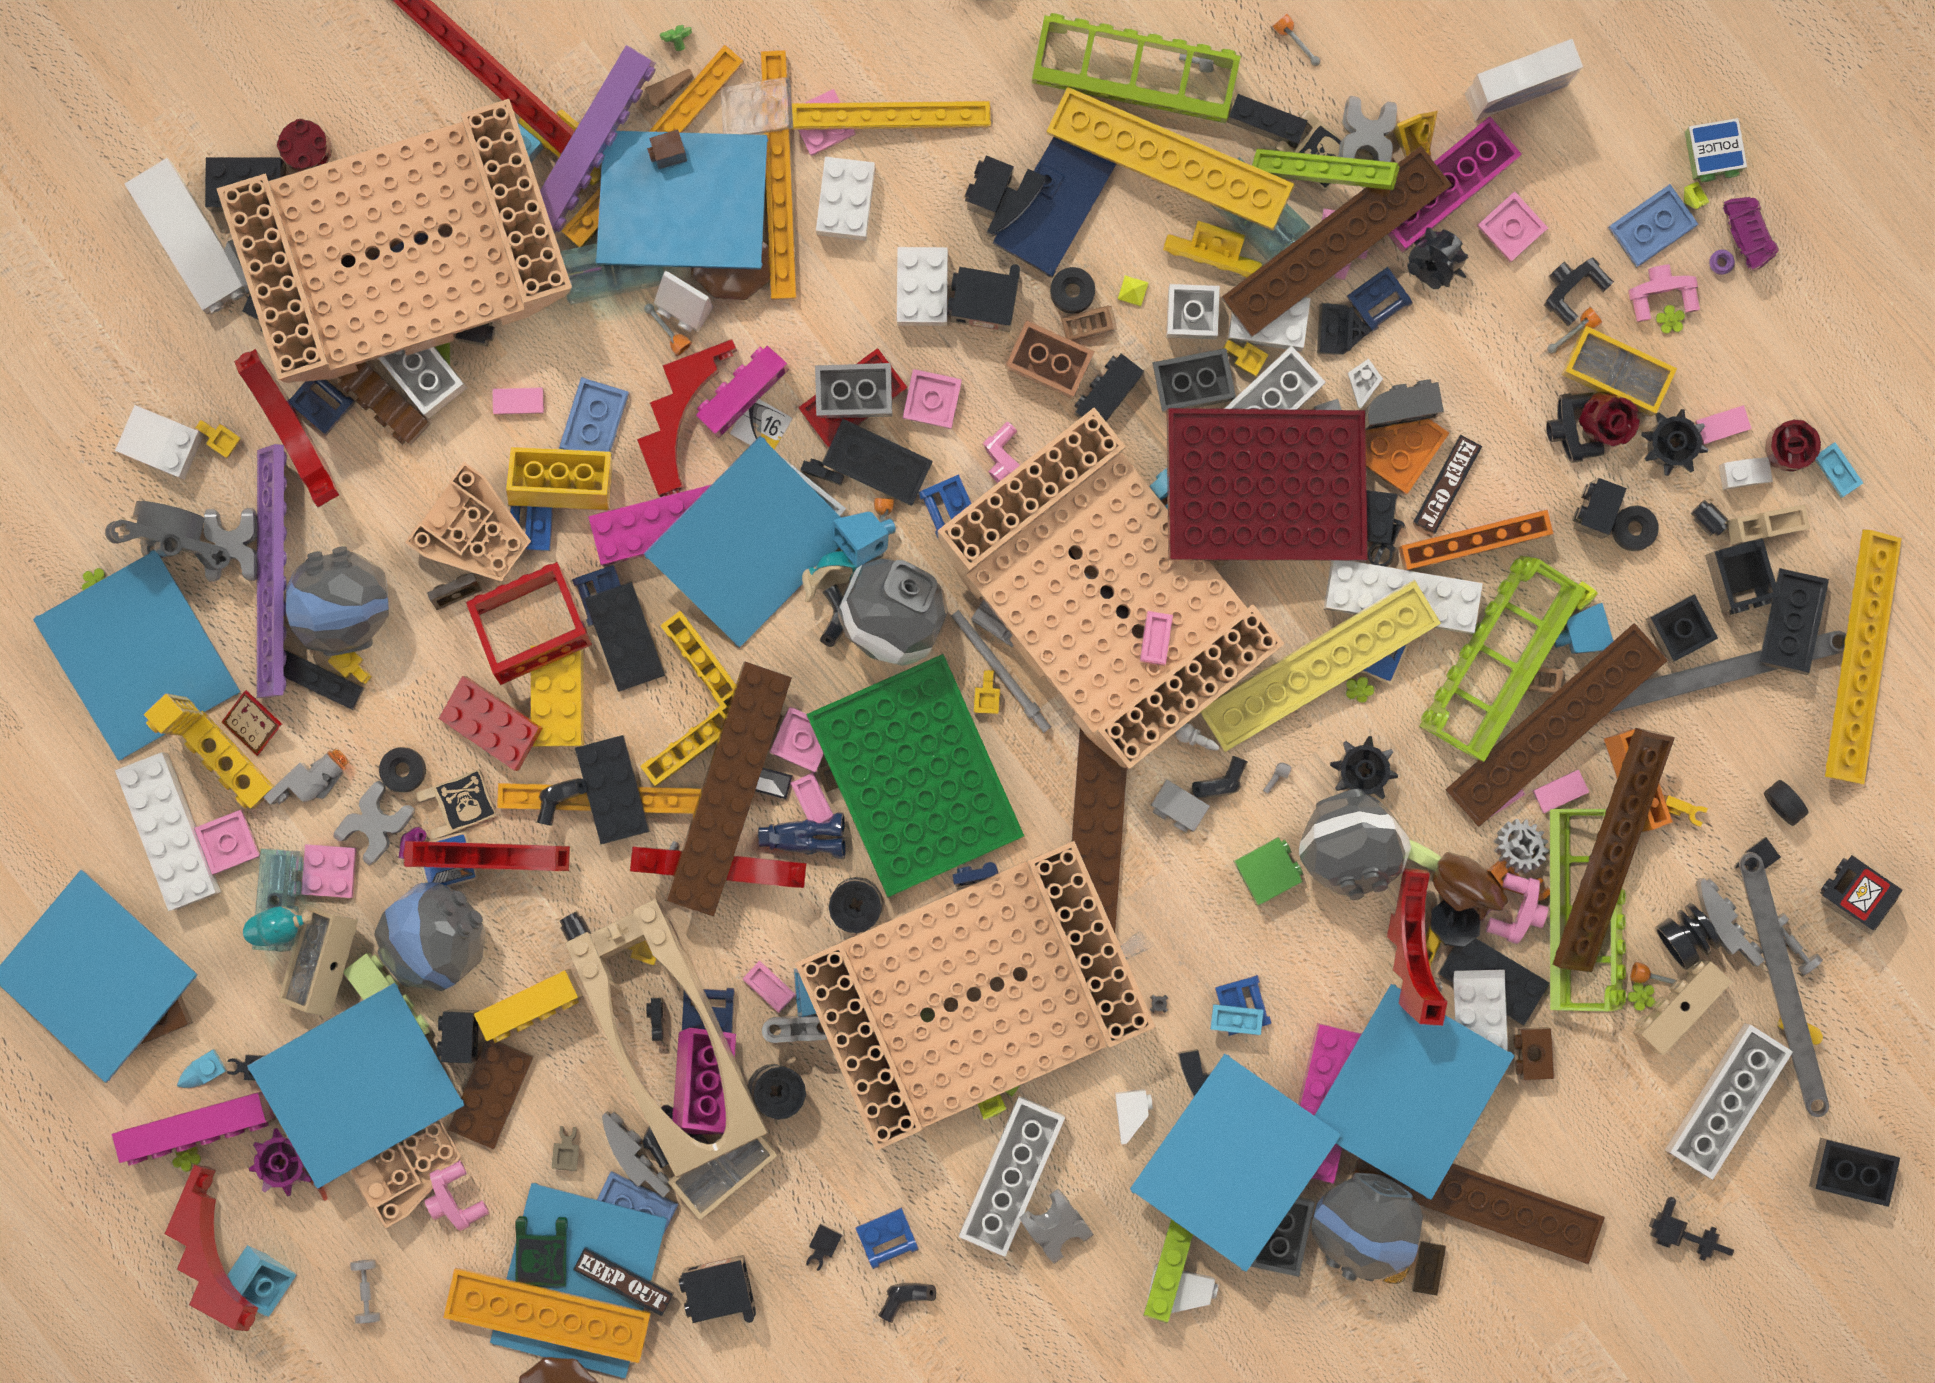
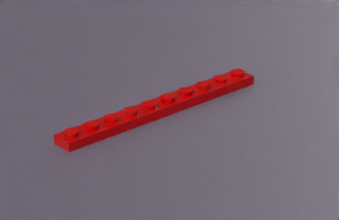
[392,0,575,154]

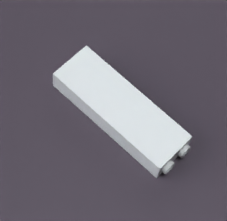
[125,158,246,314]

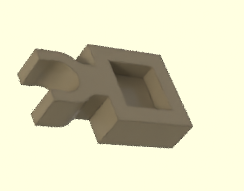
[551,1126,579,1171]

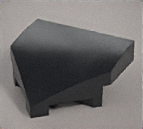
[1317,303,1372,355]

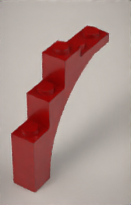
[403,841,570,871]
[1387,868,1448,1026]

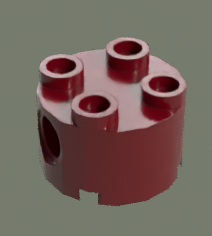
[277,118,332,172]
[1579,392,1640,446]
[1765,419,1821,472]

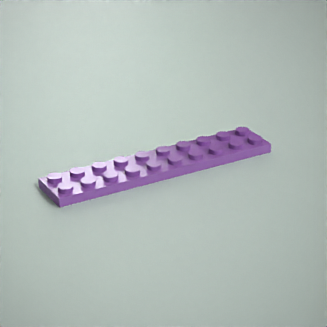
[257,444,287,698]

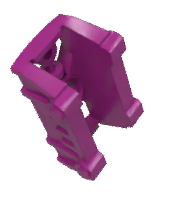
[1723,197,1779,271]

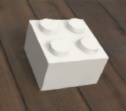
[1166,284,1220,340]

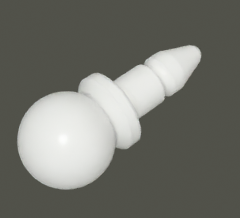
[1176,723,1219,750]

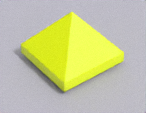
[1684,182,1709,209]
[1118,275,1149,306]
[1576,581,1598,610]
[977,1094,1006,1119]

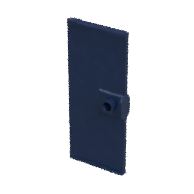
[993,137,1117,278]

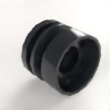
[829,877,883,933]
[1655,903,1722,970]
[747,1064,806,1120]

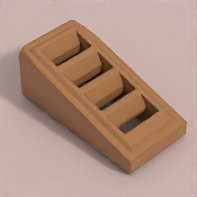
[645,69,694,110]
[1061,305,1117,341]
[1526,667,1565,695]

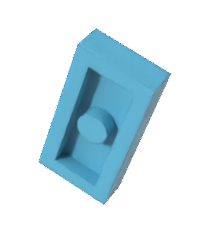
[1815,442,1863,498]
[1210,1004,1263,1035]

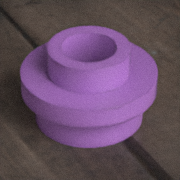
[1709,249,1735,275]

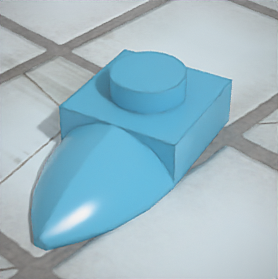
[177,1049,227,1088]

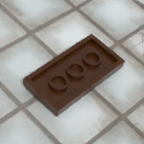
[448,1039,534,1150]

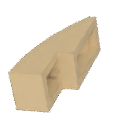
[1726,504,1810,545]

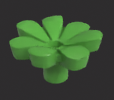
[660,25,692,51]

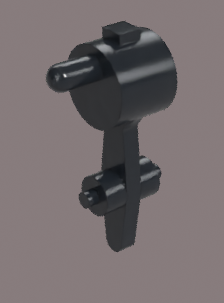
[1649,1197,1734,1261]

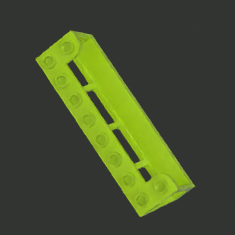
[1032,13,1241,124]
[1419,555,1586,762]
[1550,809,1626,1011]

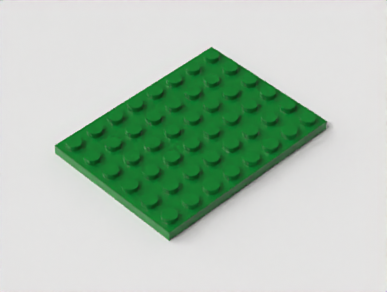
[806,654,1024,898]

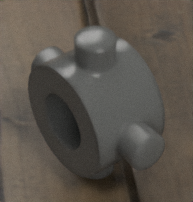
[1150,994,1168,1013]

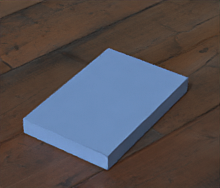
[1608,184,1699,268]
[559,377,629,452]
[597,1171,678,1235]

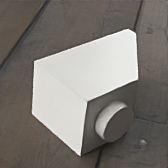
[1719,457,1773,490]
[1115,1089,1153,1144]

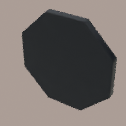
[1430,900,1481,948]

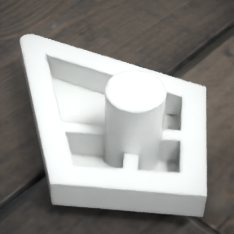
[1348,359,1383,409]

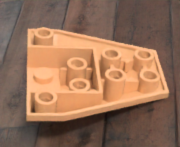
[405,462,531,581]
[349,1119,461,1229]

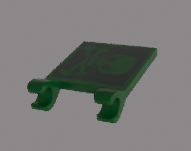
[515,1216,567,1286]

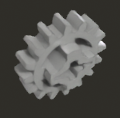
[1494,819,1549,874]

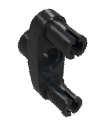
[1544,257,1614,326]
[1546,392,1604,463]

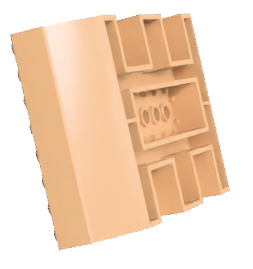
[217,99,572,383]
[938,408,1285,769]
[795,841,1155,1150]

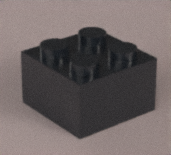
[965,155,1014,220]
[1572,478,1627,539]
[1645,594,1718,663]
[437,1009,480,1063]

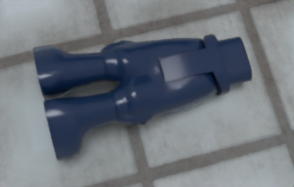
[758,812,846,859]

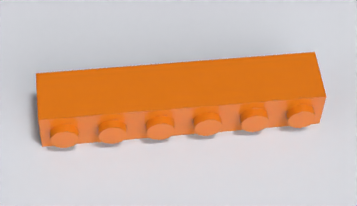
[1398,510,1554,571]

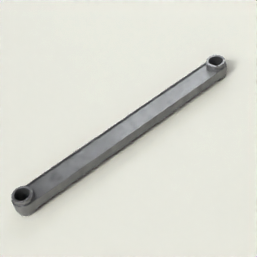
[1609,631,1846,713]
[1739,852,1829,1117]

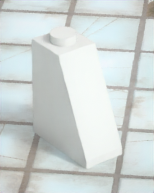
[1147,1265,1218,1313]

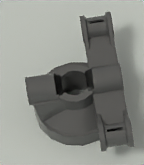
[105,501,230,570]

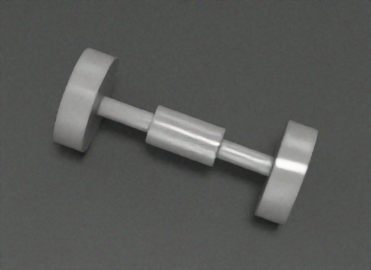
[1778,913,1823,975]
[350,1259,380,1324]

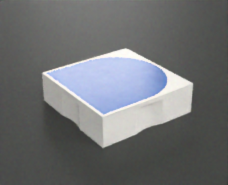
[1465,39,1583,121]

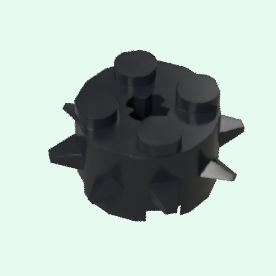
[1407,227,1469,289]
[1641,409,1708,476]
[1330,736,1398,799]

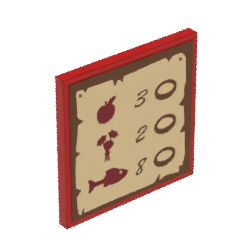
[222,690,282,756]

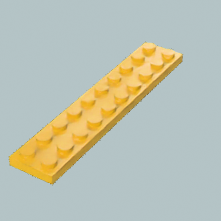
[1046,87,1294,231]
[1825,529,1902,784]

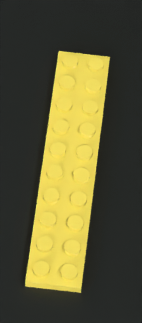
[1200,579,1441,752]

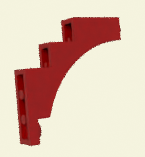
[637,339,737,497]
[234,349,339,508]
[630,846,807,888]
[164,1164,258,1331]

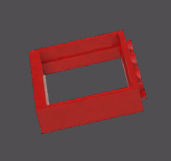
[466,562,592,685]

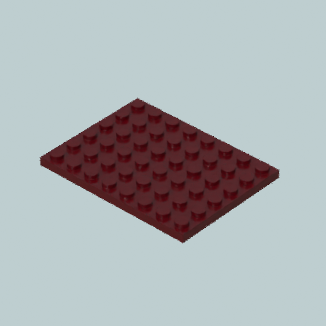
[1166,408,1367,561]

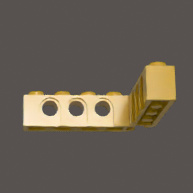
[640,611,736,786]
[143,693,274,809]

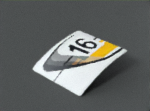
[730,399,792,450]

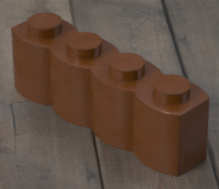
[337,362,431,445]

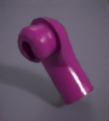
[398,827,427,859]

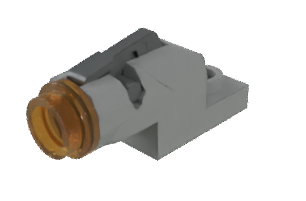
[264,748,350,805]

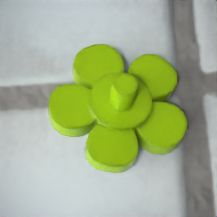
[1656,305,1685,334]
[82,568,105,590]
[1346,676,1374,703]
[1627,983,1655,1011]
[172,1147,201,1172]

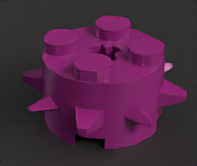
[249,1128,312,1197]

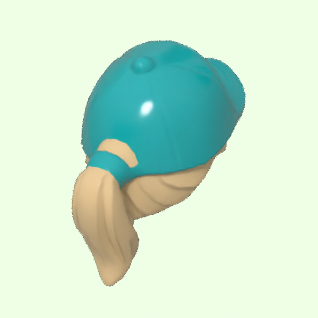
[802,551,860,602]
[243,907,313,946]

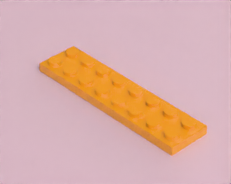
[443,1268,651,1363]

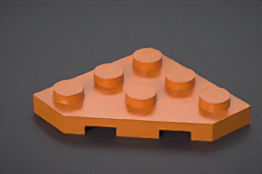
[1365,419,1449,495]

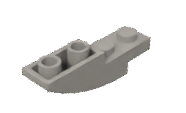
[1696,878,1765,967]
[602,1111,672,1197]

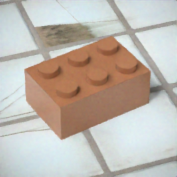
[1005,320,1095,400]

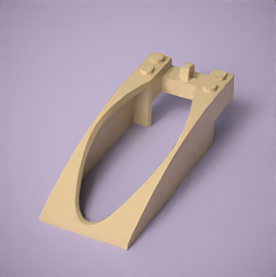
[565,899,768,1178]

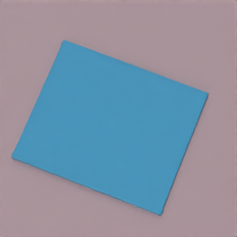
[595,131,768,269]
[644,436,841,647]
[33,550,240,761]
[0,870,198,1083]
[247,983,464,1189]
[1314,984,1515,1199]
[1130,1054,1341,1272]
[490,1183,667,1379]

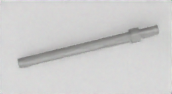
[951,610,1051,733]

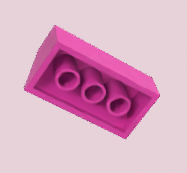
[696,345,789,439]
[672,1028,736,1134]

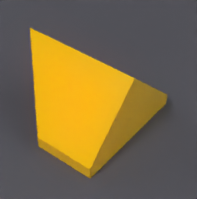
[1393,111,1438,157]

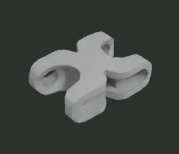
[1338,96,1397,162]
[204,508,257,582]
[333,781,415,866]
[762,1015,827,1043]
[1019,1188,1094,1264]

